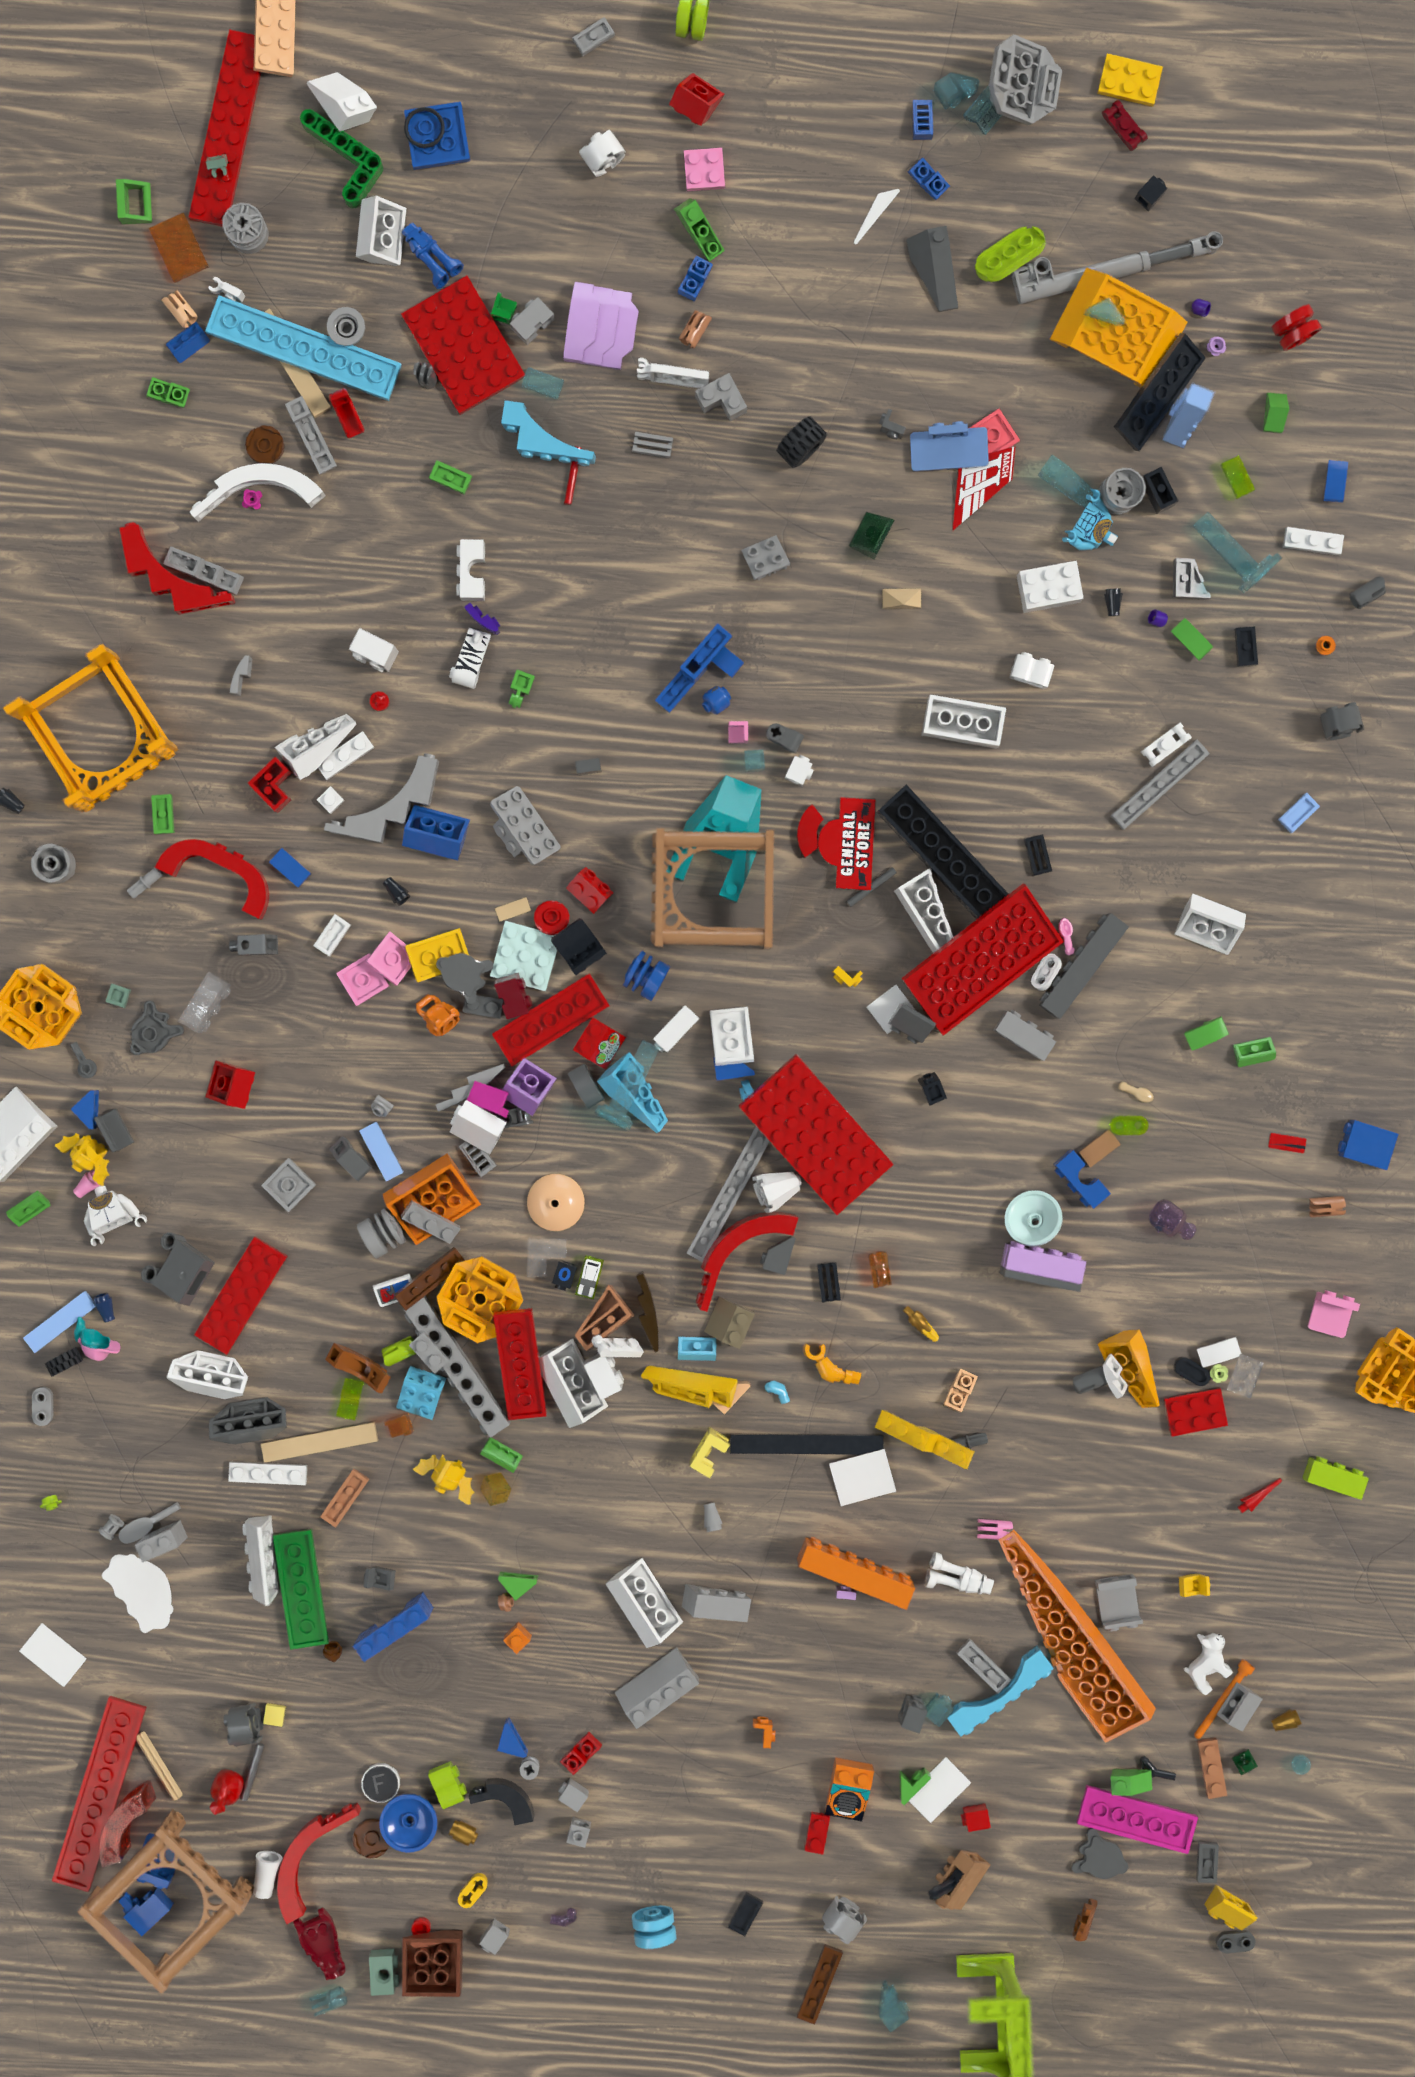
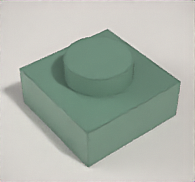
[105,984,131,1008]

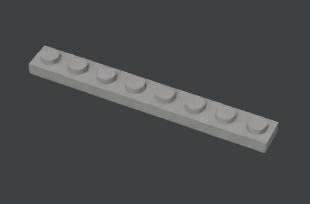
[686,1126,770,1262]

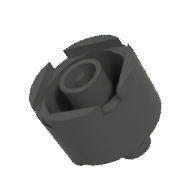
[1320,702,1364,740]
[223,1703,263,1747]

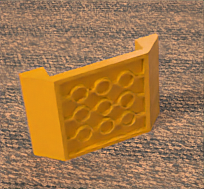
[1050,267,1187,388]

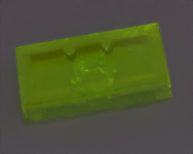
[1221,455,1255,499]

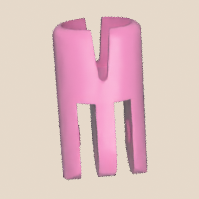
[977,1519,1013,1540]

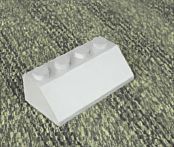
[539,1339,608,1428]
[605,1558,683,1648]

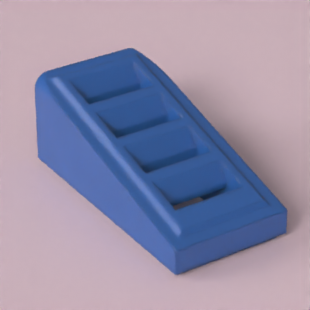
[913,100,933,140]

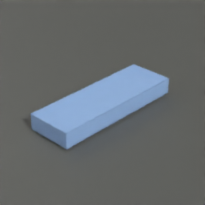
[360,1122,403,1181]

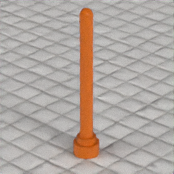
[1194,1659,1255,1739]

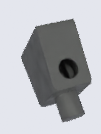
[229,934,278,956]

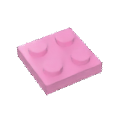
[684,148,725,191]
[366,932,411,986]
[336,953,390,1006]

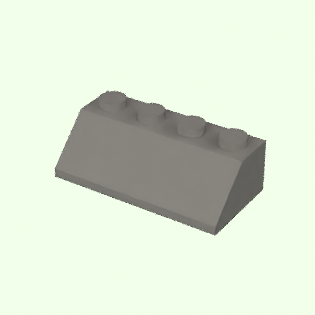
[615,1647,699,1729]

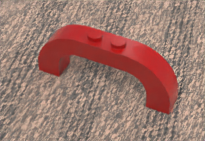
[155,839,269,920]

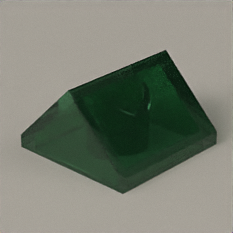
[849,512,895,560]

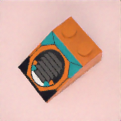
[824,1757,874,1822]

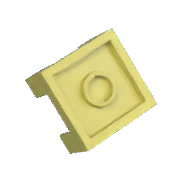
[690,1427,730,1478]

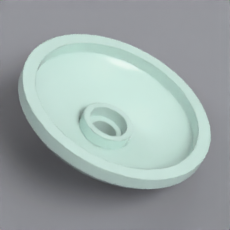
[1005,1191,1063,1246]

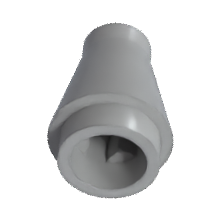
[704,1503,723,1532]

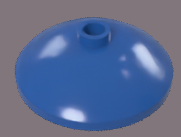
[379,1794,438,1853]

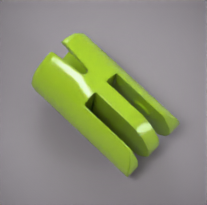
[381,1336,416,1366]

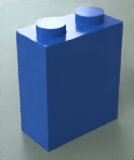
[1338,1119,1398,1170]

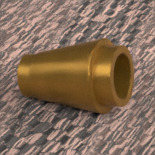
[1271,1709,1302,1731]

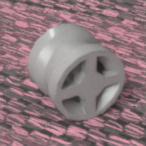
[520,1756,540,1780]

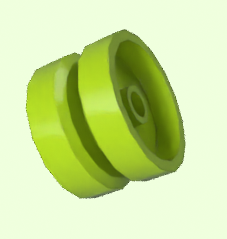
[676,0,709,41]

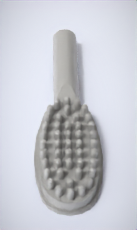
[119,1502,181,1544]

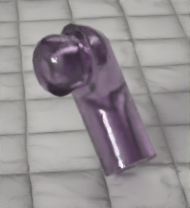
[550,1908,577,1927]

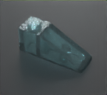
[1038,455,1093,508]

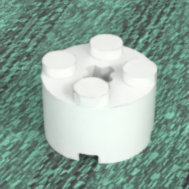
[579,130,625,177]

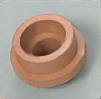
[498,1592,514,1612]

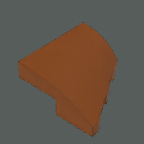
[1073,1898,1097,1941]

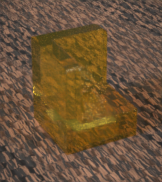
[480,1473,511,1506]

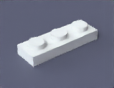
[1283,527,1344,556]
[318,731,374,780]

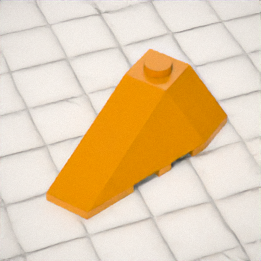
[1097,1329,1160,1408]

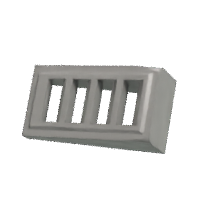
[459,1141,497,1177]

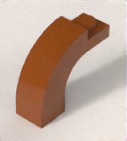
[325,1343,391,1394]

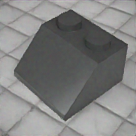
[888,1003,936,1044]

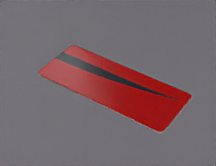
[1268,1133,1307,1153]

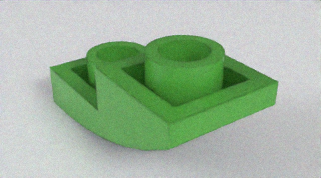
[146,377,190,408]
[1171,618,1213,661]
[1184,1016,1229,1051]

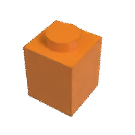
[503,1622,532,1654]

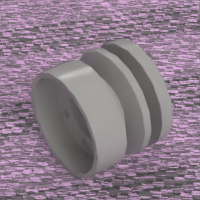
[223,203,269,254]
[1098,468,1146,515]
[357,1208,406,1259]

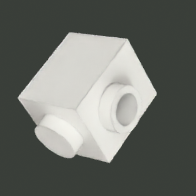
[785,755,814,787]

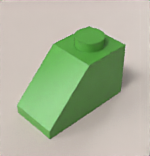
[1111,1769,1153,1796]

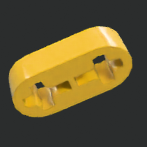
[458,1873,488,1908]

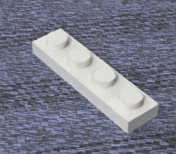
[229,1461,307,1485]

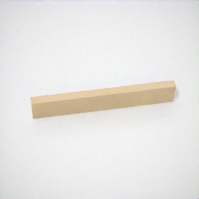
[265,309,331,418]
[261,1422,378,1463]

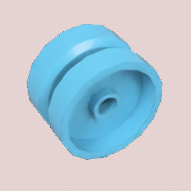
[632,1906,677,1949]

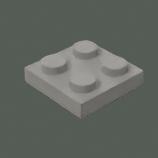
[261,1158,317,1212]

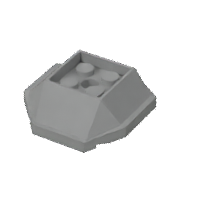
[989,35,1062,126]

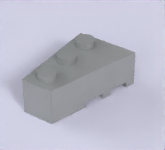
[682,1584,751,1622]

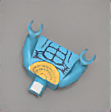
[1062,489,1118,550]

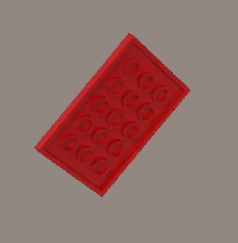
[401,275,526,415]

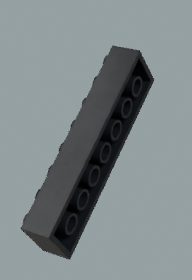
[876,784,1009,920]

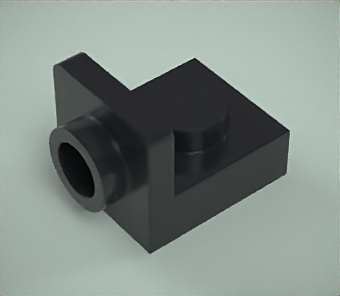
[918,1072,947,1106]

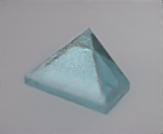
[1084,297,1125,326]

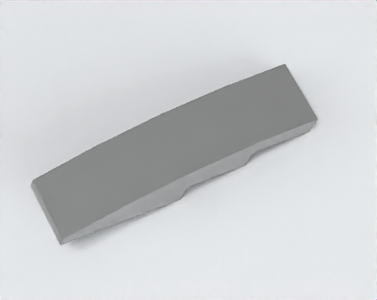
[163,546,244,595]
[436,1064,506,1112]

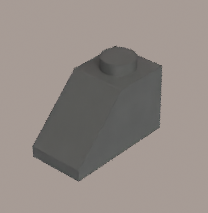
[760,1236,796,1275]

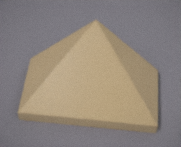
[882,589,921,609]

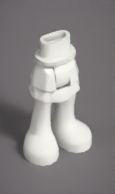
[925,1552,994,1595]

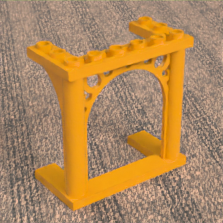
[3,644,179,812]

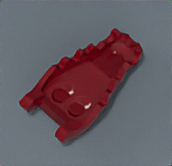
[293,1907,346,1980]

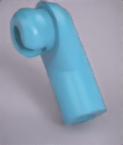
[765,1381,790,1404]

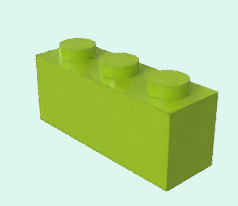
[1302,1456,1369,1500]

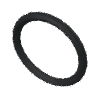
[404,107,445,148]

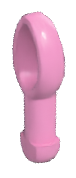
[1058,918,1075,955]

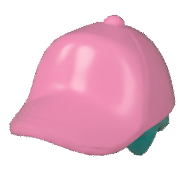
[74,1317,120,1361]

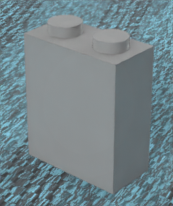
[135,1520,188,1563]

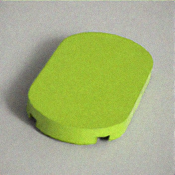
[975,226,1046,282]

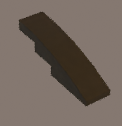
[636,1272,659,1352]

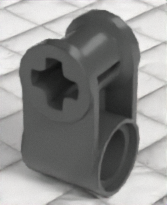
[766,723,804,754]
[496,1107,534,1128]

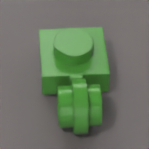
[509,670,535,709]

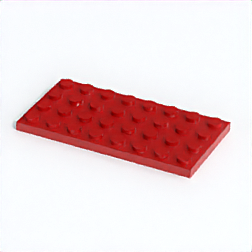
[901,883,1064,1036]
[738,1054,894,1215]

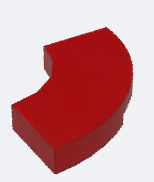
[797,804,824,858]

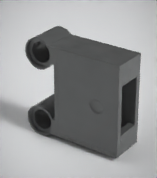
[141,1232,215,1306]

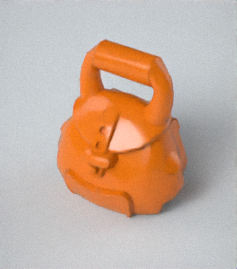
[416,994,460,1036]

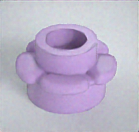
[1207,337,1226,356]

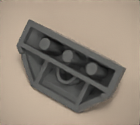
[209,1397,287,1445]

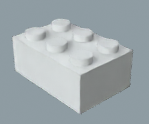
[1017,561,1084,613]

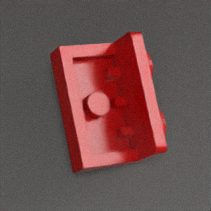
[566,867,613,914]

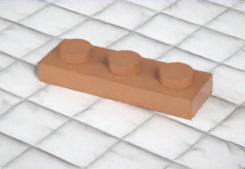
[320,1469,369,1528]
[1197,1737,1227,1799]

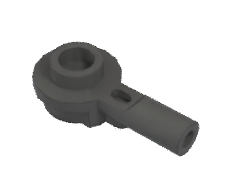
[70,1042,97,1078]

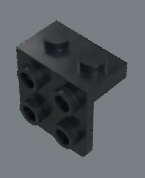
[551,918,607,975]

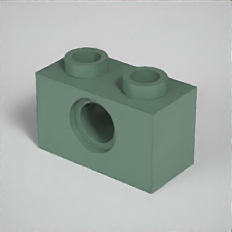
[369,1949,399,1996]

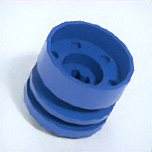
[623,951,671,1001]

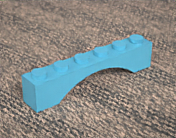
[945,1645,1054,1737]

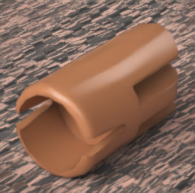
[679,310,712,348]
[1309,1196,1346,1218]

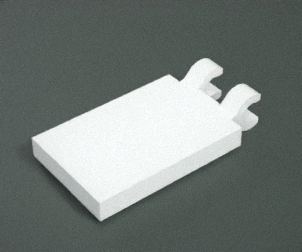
[637,358,709,388]

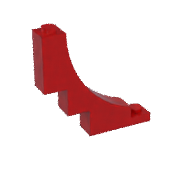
[119,523,235,615]

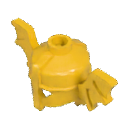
[55,1133,109,1186]
[413,1454,475,1505]

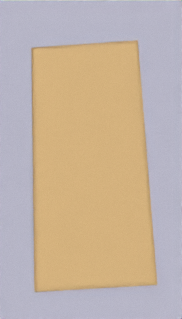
[495,897,531,922]

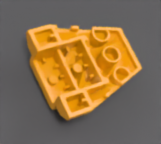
[1355,1327,1415,1413]

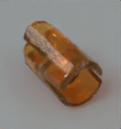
[868,1251,892,1289]

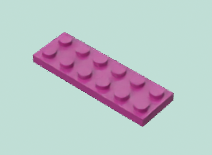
[1076,1785,1198,1854]

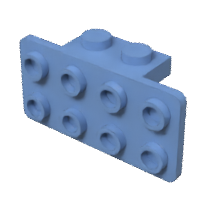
[910,421,989,472]

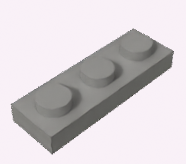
[401,1200,461,1244]
[956,1638,1011,1694]

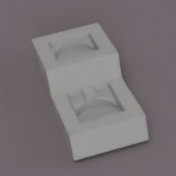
[230,655,252,696]

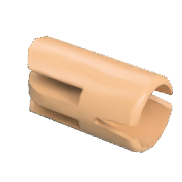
[162,290,198,328]

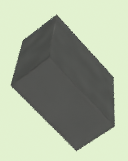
[575,758,602,776]

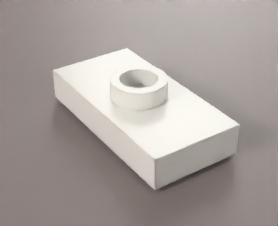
[313,914,351,957]

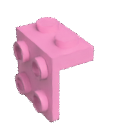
[1308,1290,1360,1338]

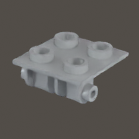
[741,535,791,581]

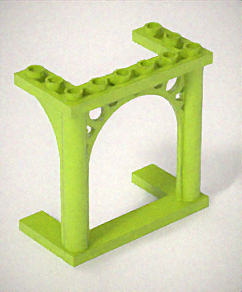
[956,1953,1032,2077]

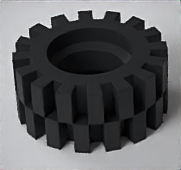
[44,1347,83,1377]

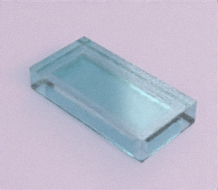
[521,367,564,400]

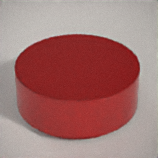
[411,1917,431,1935]

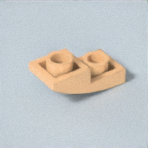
[943,1369,978,1413]

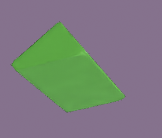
[1233,1037,1276,1067]

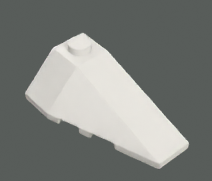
[275,714,356,780]

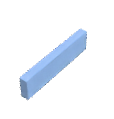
[23,1291,95,1353]

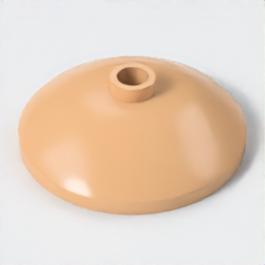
[527,1174,585,1231]

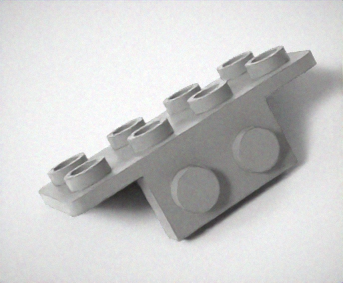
[490,786,561,865]

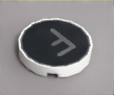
[362,1763,400,1803]

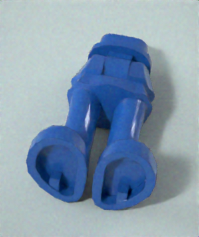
[402,222,464,289]

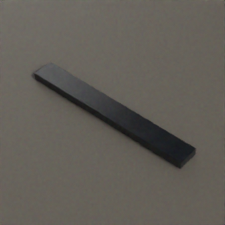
[730,1433,884,1455]

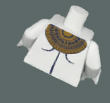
[84,1186,147,1246]

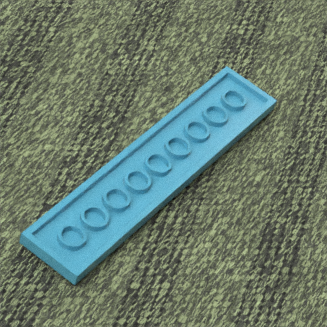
[205,295,402,401]

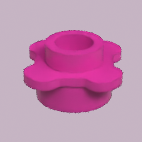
[242,489,263,510]

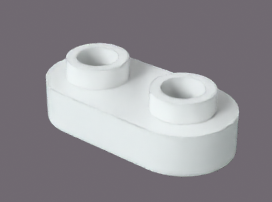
[1031,954,1062,991]

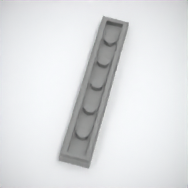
[1111,739,1210,830]

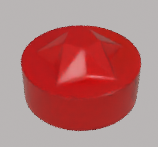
[370,691,390,711]

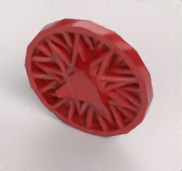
[534,900,570,935]

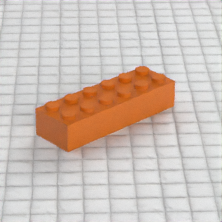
[797,1537,915,1610]

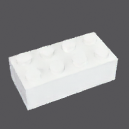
[922,695,1006,749]

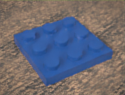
[404,102,470,170]

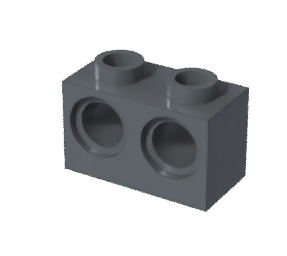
[898,1694,927,1734]

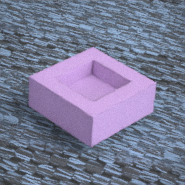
[835,1584,856,1600]

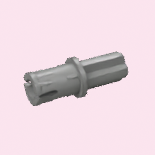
[127,867,164,898]

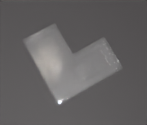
[527,1238,566,1277]

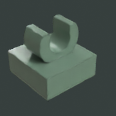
[206,154,228,178]

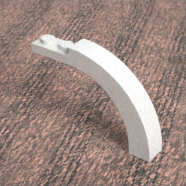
[190,464,326,522]

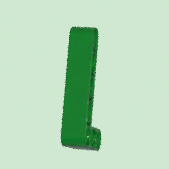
[300,109,383,208]

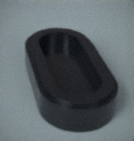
[1174,1357,1211,1386]

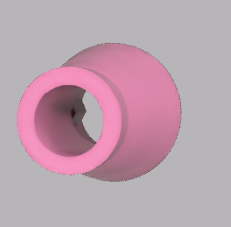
[73,1170,100,1198]

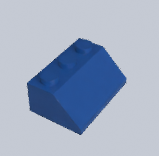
[402,805,470,861]

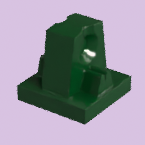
[1232,1749,1258,1776]

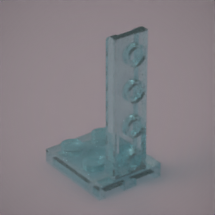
[1193,512,1282,593]
[595,1040,660,1132]

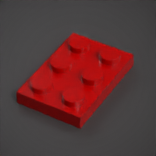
[1163,1387,1228,1437]

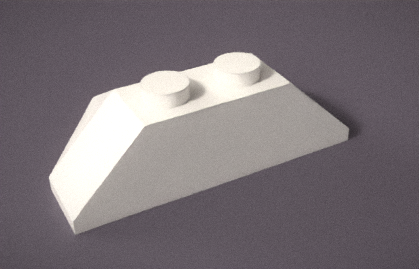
[167,1350,248,1399]

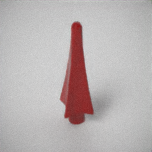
[1237,1478,1282,1513]

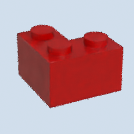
[248,756,292,813]

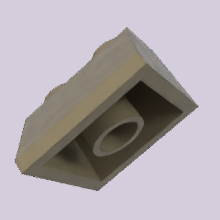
[704,1296,755,1349]

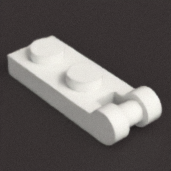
[592,1335,644,1357]

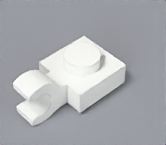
[208,277,245,303]

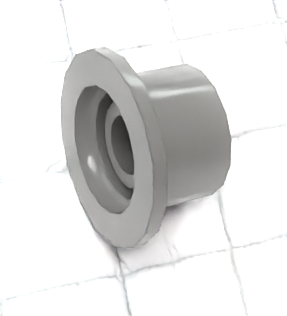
[327,307,365,346]

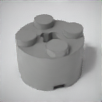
[31,844,76,884]
[822,1896,867,1944]

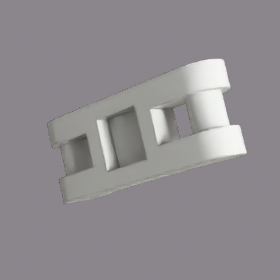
[1141,722,1192,767]

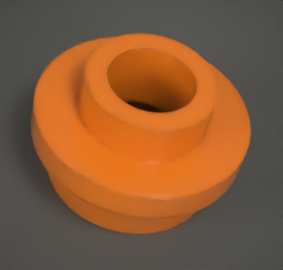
[1316,636,1336,655]

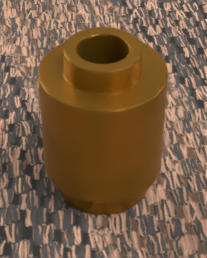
[449,1820,478,1846]

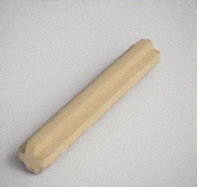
[136,1731,182,1801]

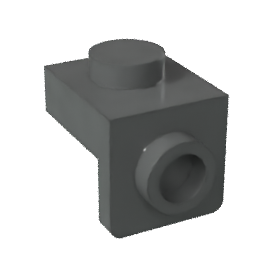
[879,409,906,440]
[364,1566,396,1591]

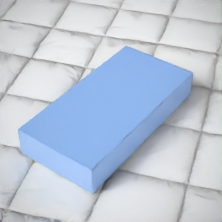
[1278,793,1320,833]

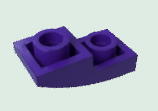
[464,603,500,635]

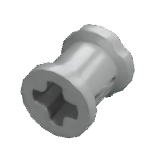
[99,1514,124,1540]

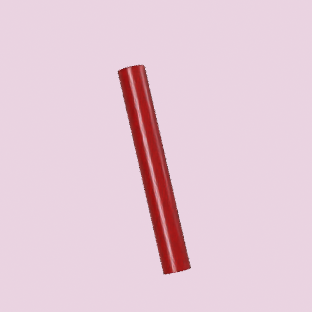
[564,446,582,505]

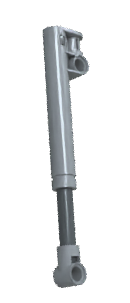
[1011,231,1223,304]

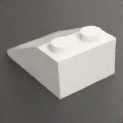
[307,72,377,132]

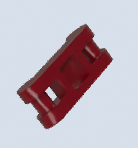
[1102,99,1148,151]

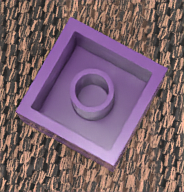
[503,1058,557,1116]

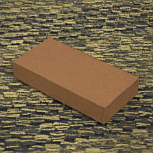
[1078,1129,1121,1168]

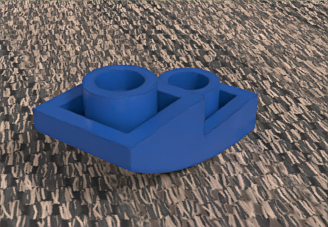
[908,157,950,200]
[678,256,713,302]
[1323,460,1348,503]
[712,646,744,678]

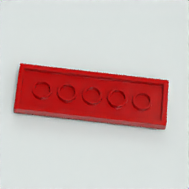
[492,973,610,1067]
[194,1236,288,1355]
[493,1308,547,1420]

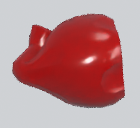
[209,1769,244,1815]

